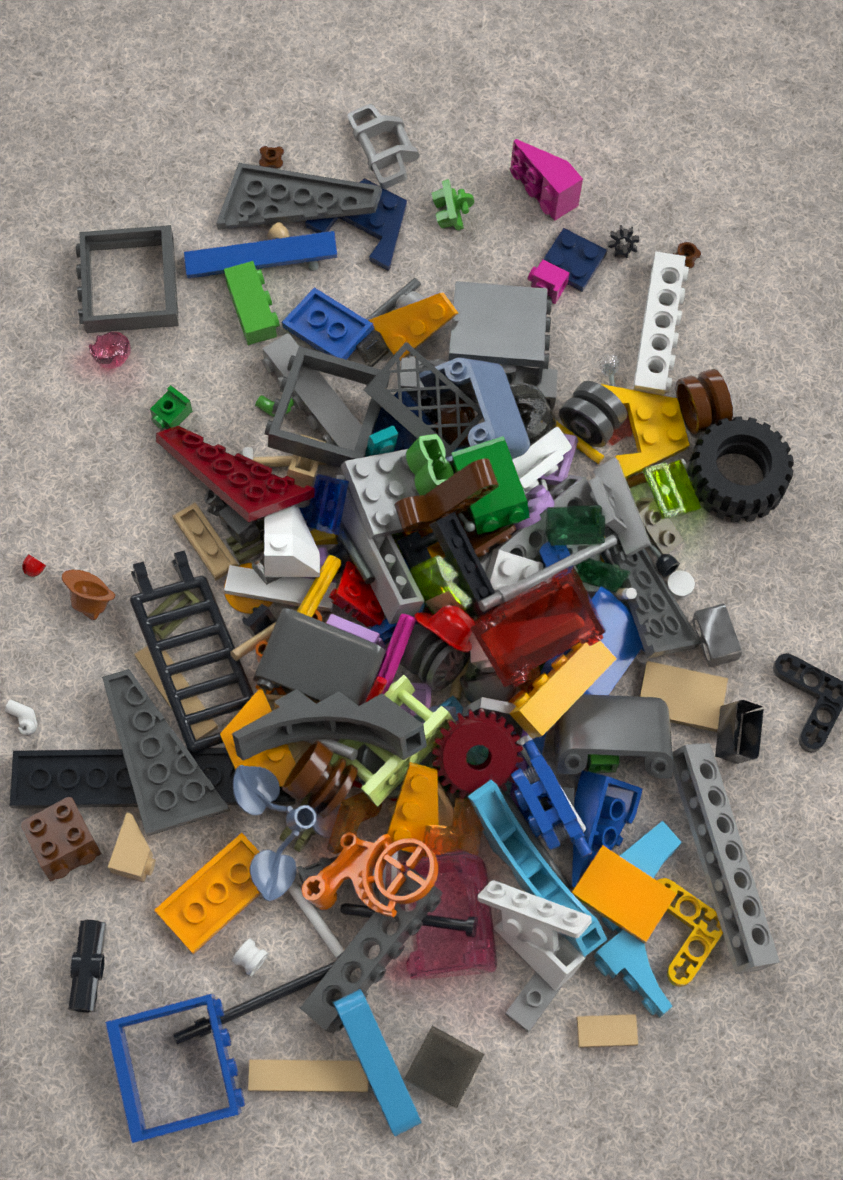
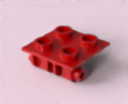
[329,561,385,627]

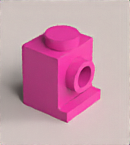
[527,259,569,304]

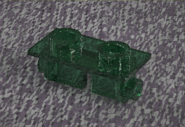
[572,558,631,593]

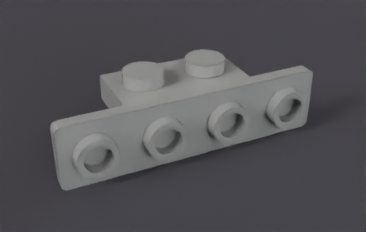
[589,458,651,557]

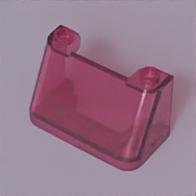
[399,850,497,980]

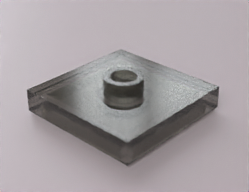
[404,1025,485,1109]

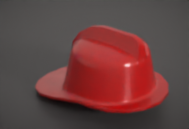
[414,605,475,652]

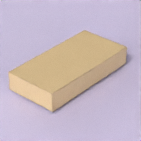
[576,1014,638,1048]

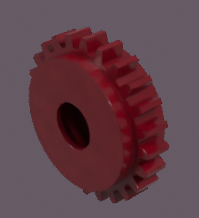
[431,709,523,799]

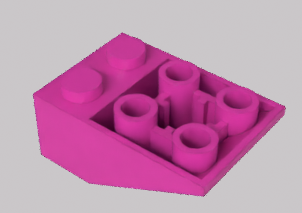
[510,139,583,221]

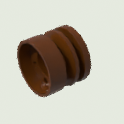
[282,740,358,818]

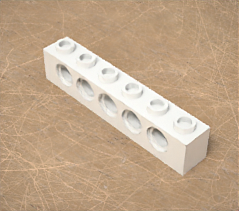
[632,251,689,396]

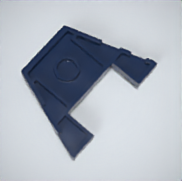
[305,178,407,271]

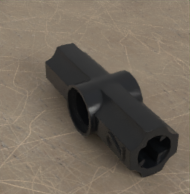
[68,920,107,1013]

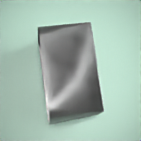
[692,603,742,667]

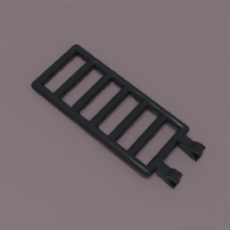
[130,550,254,752]

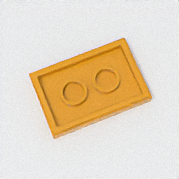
[572,845,677,944]

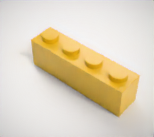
[509,634,616,739]

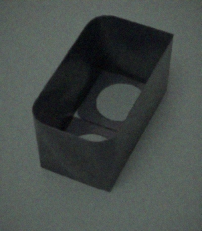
[715,700,764,764]

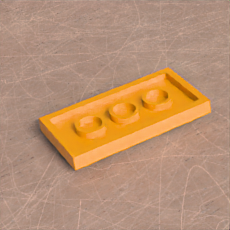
[154,833,260,954]

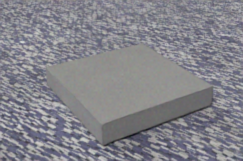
[462,697,520,728]

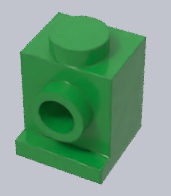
[150,385,193,429]

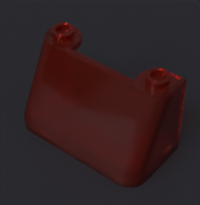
[470,565,606,687]

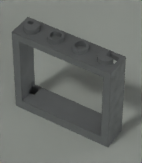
[75,225,179,333]
[264,346,390,468]

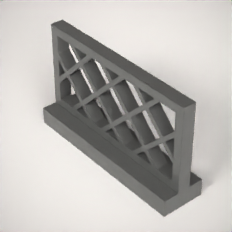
[363,342,483,459]

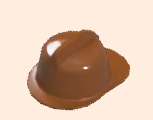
[61,569,115,620]

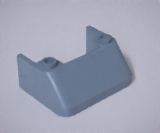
[419,358,530,474]

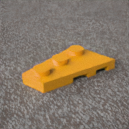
[368,292,458,361]

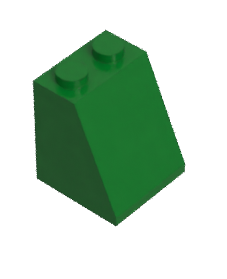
[451,436,530,535]

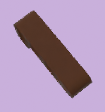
[394,458,499,532]

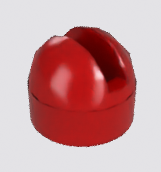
[22,554,46,577]

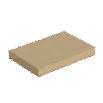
[640,661,728,732]

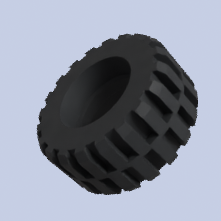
[687,416,794,522]

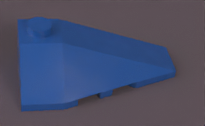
[572,771,643,887]

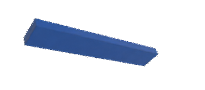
[184,231,338,279]

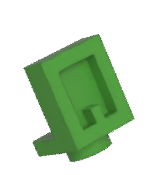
[587,754,620,773]

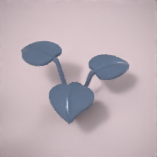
[233,765,360,901]

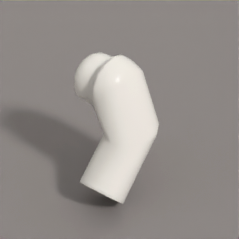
[5,700,38,735]

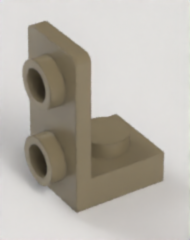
[635,498,683,554]

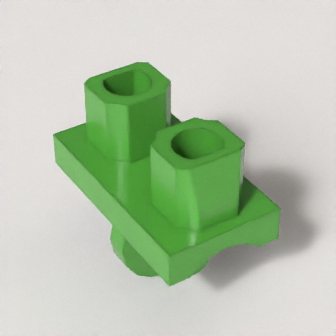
[431,179,474,230]

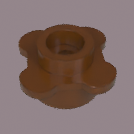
[259,146,284,169]
[673,242,701,269]

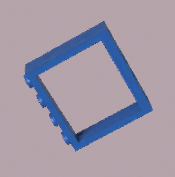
[106,994,245,1143]

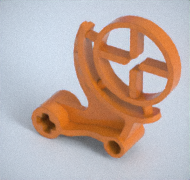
[301,832,438,917]

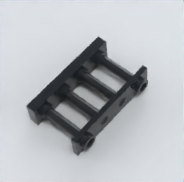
[396,512,505,625]

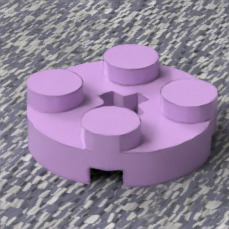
[513,485,555,530]

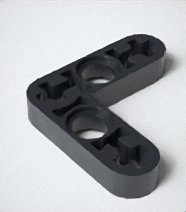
[773,653,843,753]

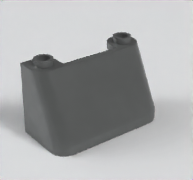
[253,608,386,706]
[554,694,674,779]

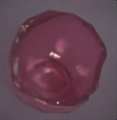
[89,332,131,369]

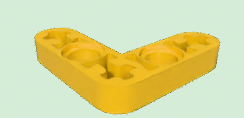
[657,878,723,987]

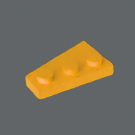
[386,762,439,860]

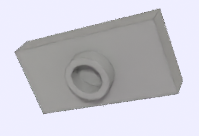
[505,972,563,1032]

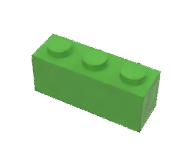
[224,261,280,345]

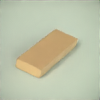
[173,503,238,580]

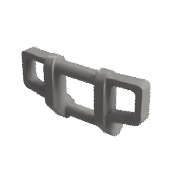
[347,104,420,189]

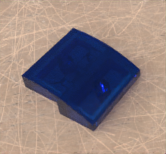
[307,474,349,535]

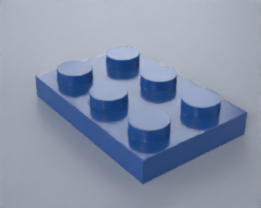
[282,287,374,360]

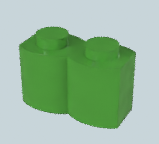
[406,434,454,495]

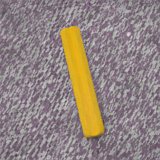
[297,555,341,617]

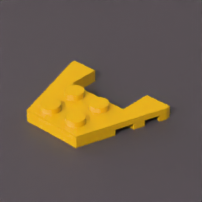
[601,384,690,479]

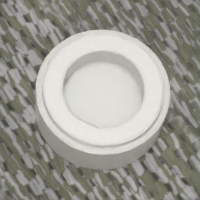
[666,571,695,599]

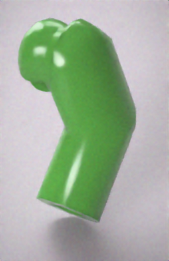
[255,395,294,417]

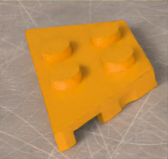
[220,689,296,787]

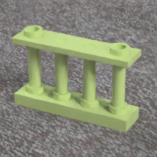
[330,675,455,807]

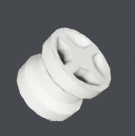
[232,939,269,977]

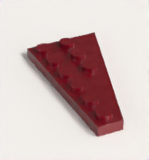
[156,426,315,522]

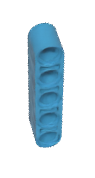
[333,989,422,1137]

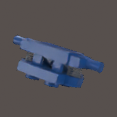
[511,740,593,858]

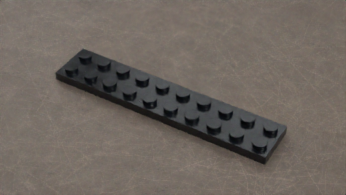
[10,748,296,808]

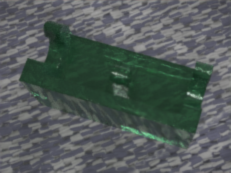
[545,505,605,546]

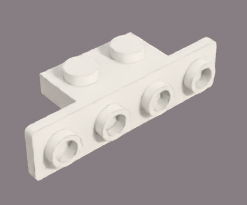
[513,427,572,492]
[478,880,592,952]

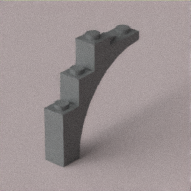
[232,689,427,761]

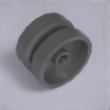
[559,381,627,448]

